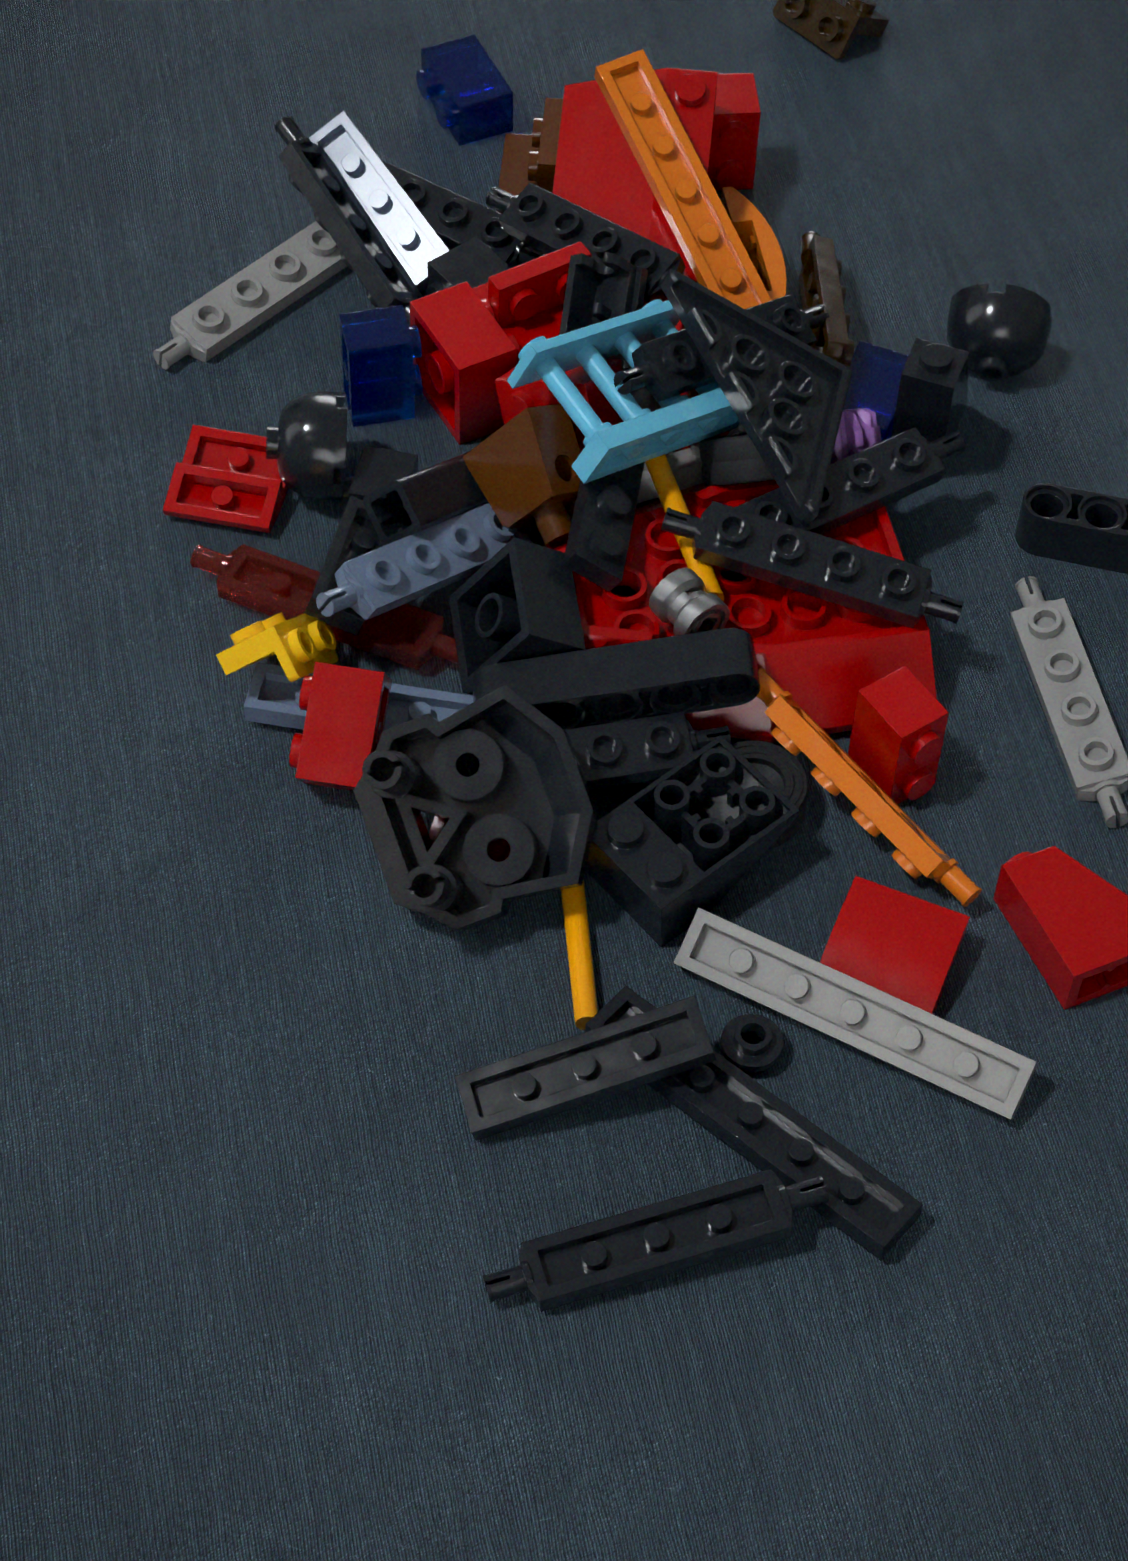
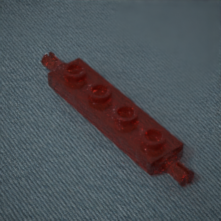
[190,544,459,671]

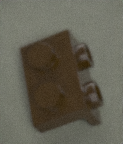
[773,0,890,59]

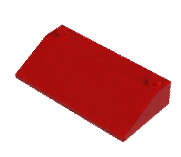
[545,67,718,331]

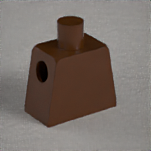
[463,404,581,547]

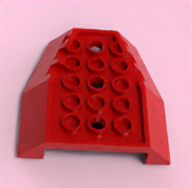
[548,480,937,742]

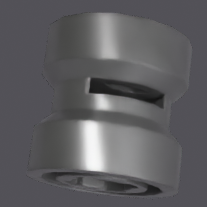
[649,568,730,636]

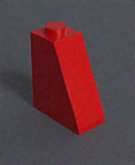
[993,846,1128,1010]

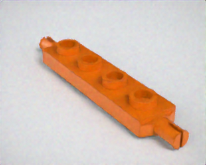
[757,668,982,907]

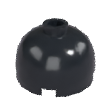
[947,283,1052,381]
[266,391,347,500]

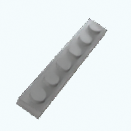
[674,907,1039,1120]

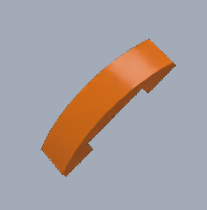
[721,187,787,300]

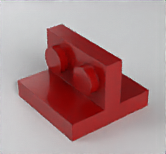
[472,241,592,364]

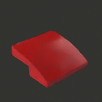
[163,424,288,533]
[820,876,970,1014]

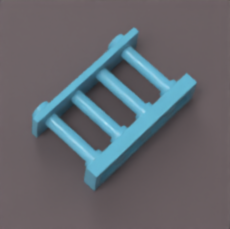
[507,299,741,484]

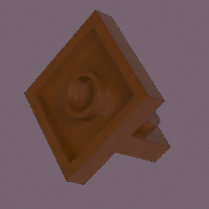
[497,97,563,214]

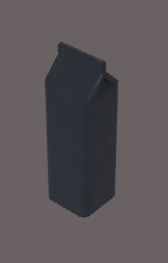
[363,452,489,546]

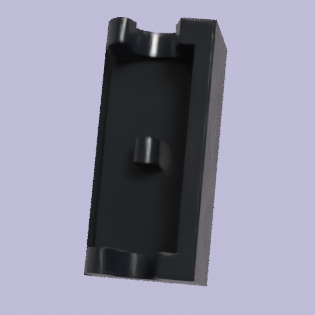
[559,252,648,371]

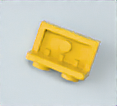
[216,612,338,683]

